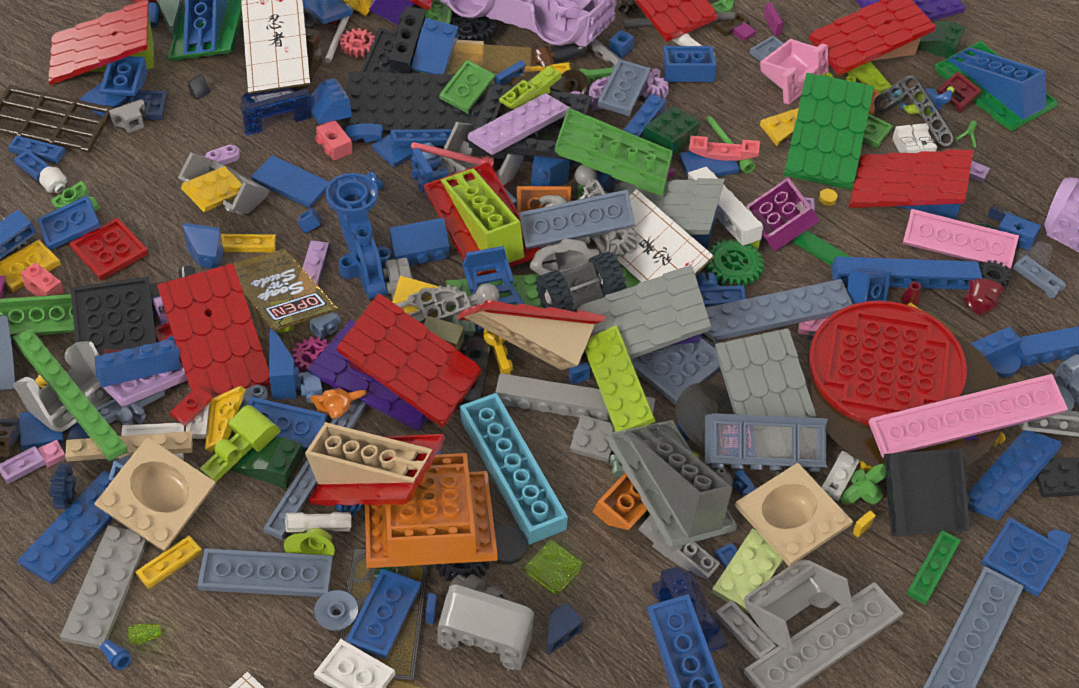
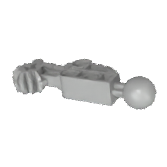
[575,165,638,256]
[395,283,499,324]

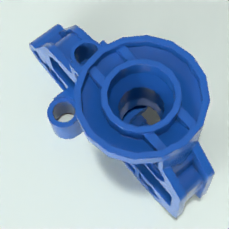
[326,173,391,300]

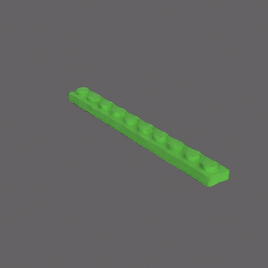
[13,329,128,461]

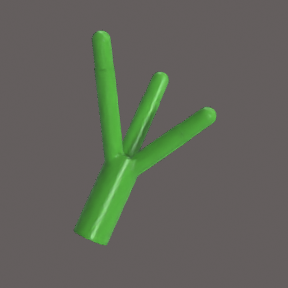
[956,121,977,148]

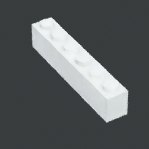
[688,167,763,246]

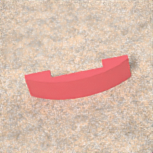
[689,136,760,161]

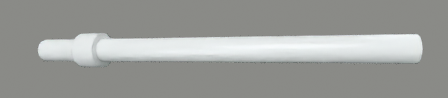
[325,3,354,63]

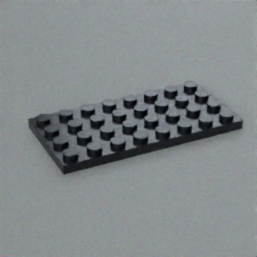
[345,72,484,133]

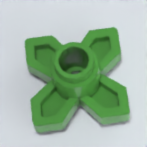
[51,181,100,211]
[840,464,886,505]

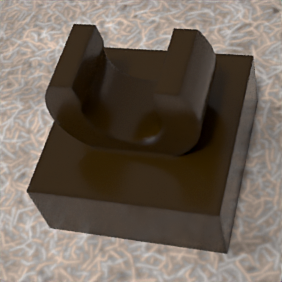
[617,0,638,15]

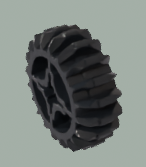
[435,561,490,582]

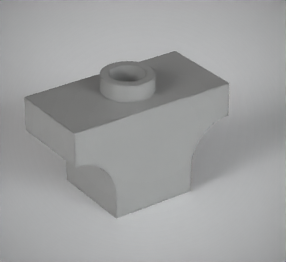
[109,99,146,133]

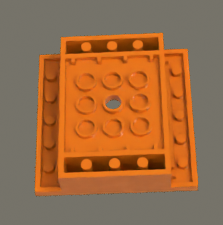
[365,453,497,568]

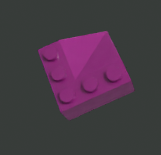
[745,177,820,252]

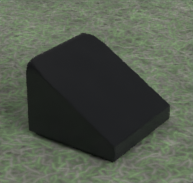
[188,74,210,100]

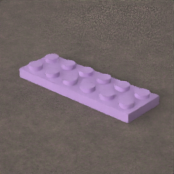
[468,93,570,155]

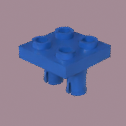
[411,148,448,198]

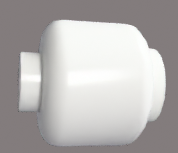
[39,167,67,193]

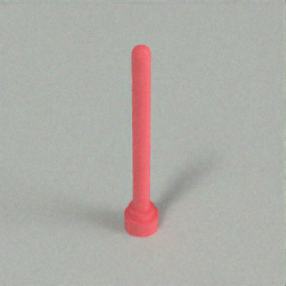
[411,142,494,166]

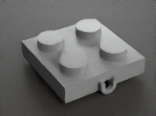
[570,415,616,462]

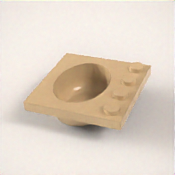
[94,437,216,552]
[735,463,853,567]

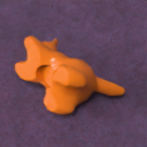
[310,388,367,419]

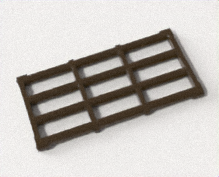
[0,85,115,153]

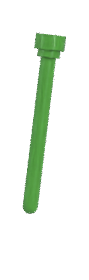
[706,116,755,174]

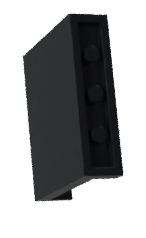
[884,448,972,537]

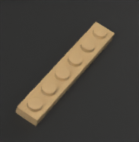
[65,431,193,462]

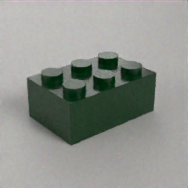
[642,106,701,156]

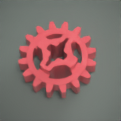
[340,28,375,58]

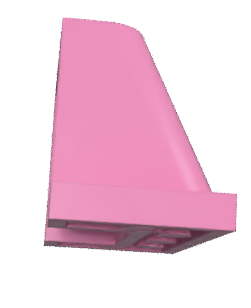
[760,39,829,105]

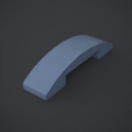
[0,316,15,391]

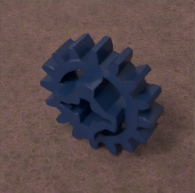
[49,463,77,510]

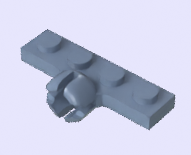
[96,390,165,425]

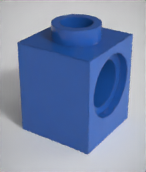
[609,30,634,59]

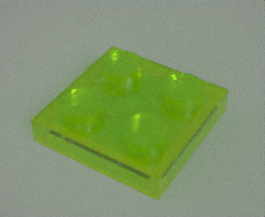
[524,539,584,595]

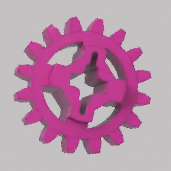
[292,336,329,372]

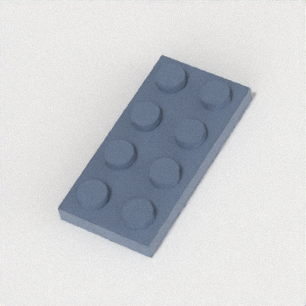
[597,59,651,116]

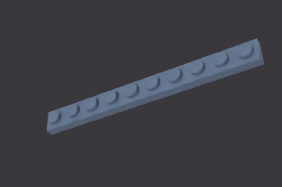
[263,399,367,540]

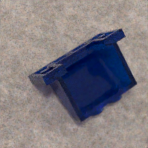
[241,86,312,136]
[652,567,728,652]

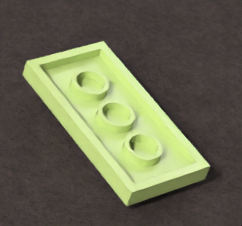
[711,528,783,614]

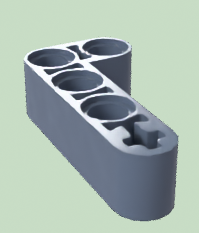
[1054,354,1079,406]

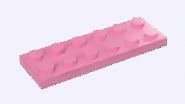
[902,209,1019,270]

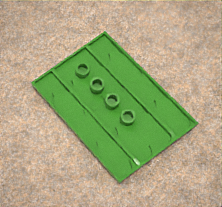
[555,108,672,196]

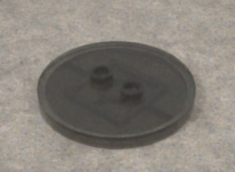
[676,383,734,449]

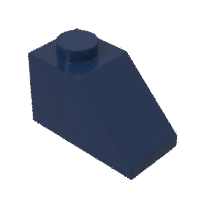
[546,602,583,655]

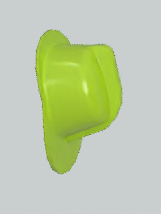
[284,528,335,556]

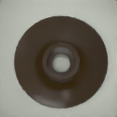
[561,69,588,94]

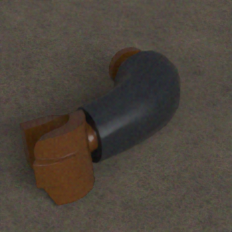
[534,43,588,67]

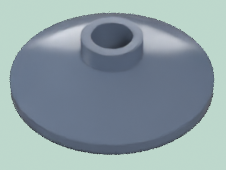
[314,590,358,631]

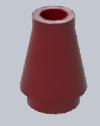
[901,282,921,306]

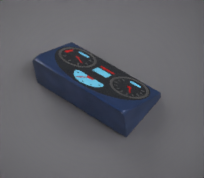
[988,204,1027,222]

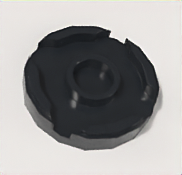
[494,525,527,565]

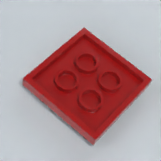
[69,217,149,281]

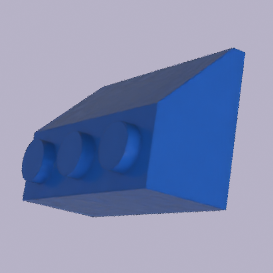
[663,46,717,82]
[306,79,352,124]
[389,218,449,266]

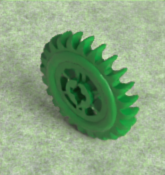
[704,239,764,287]

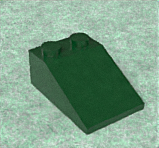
[917,22,965,58]
[230,437,304,489]

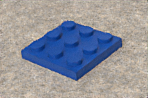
[981,517,1066,598]

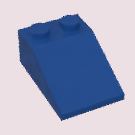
[411,18,458,74]
[100,56,148,96]
[269,329,300,400]

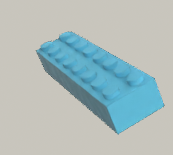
[460,393,568,545]

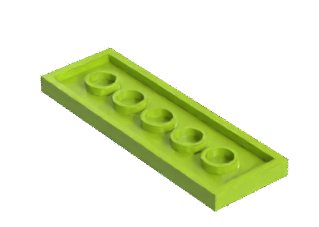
[584,325,656,432]

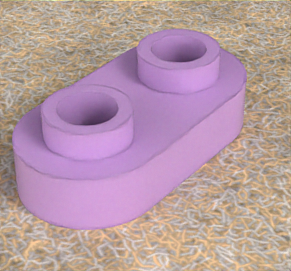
[205,145,240,165]

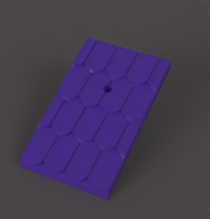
[308,320,429,431]

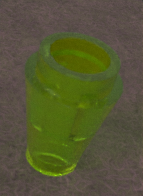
[127,623,161,645]

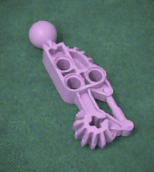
[570,69,669,110]

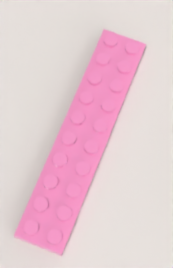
[868,374,1068,458]

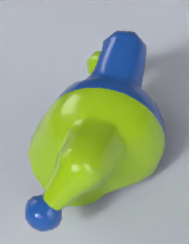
[900,86,954,116]

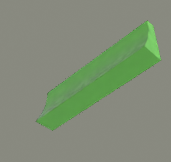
[0,294,75,337]

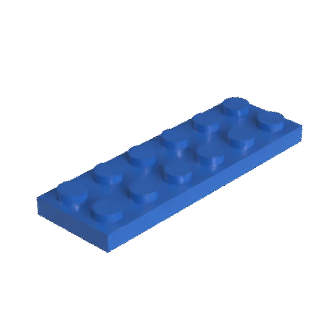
[967,430,1061,521]
[17,470,114,585]

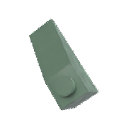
[157,0,183,39]

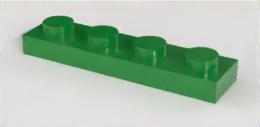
[906,530,961,605]

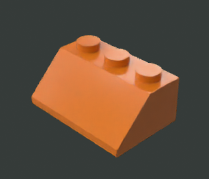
[516,186,571,213]
[592,473,648,530]

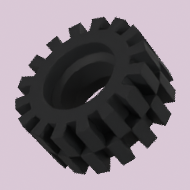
[979,260,1011,291]

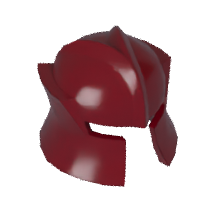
[963,279,1004,316]

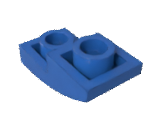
[345,123,383,143]
[733,469,755,498]

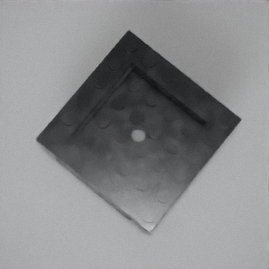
[469,84,591,168]

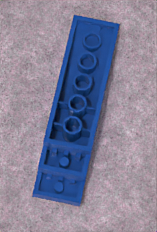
[647,594,723,688]

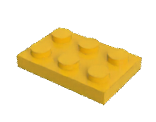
[181,166,242,212]

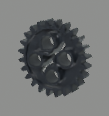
[451,14,497,41]

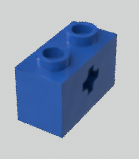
[998,213,1041,251]

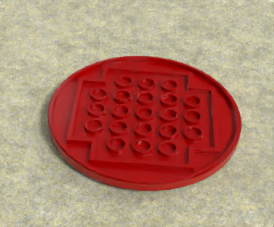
[809,301,967,426]

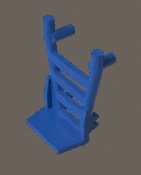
[462,246,525,333]

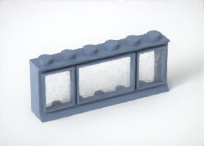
[705,413,828,472]

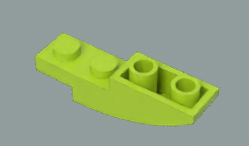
[499,66,562,109]

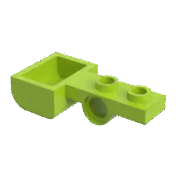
[200,405,281,482]

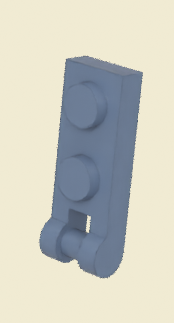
[1013,255,1066,298]

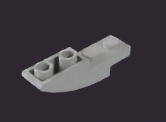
[638,515,720,579]

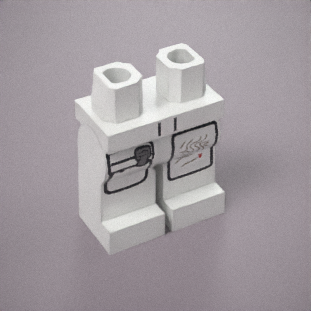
[893,123,937,153]

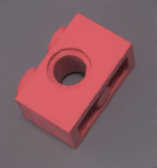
[315,121,352,161]
[21,262,65,296]

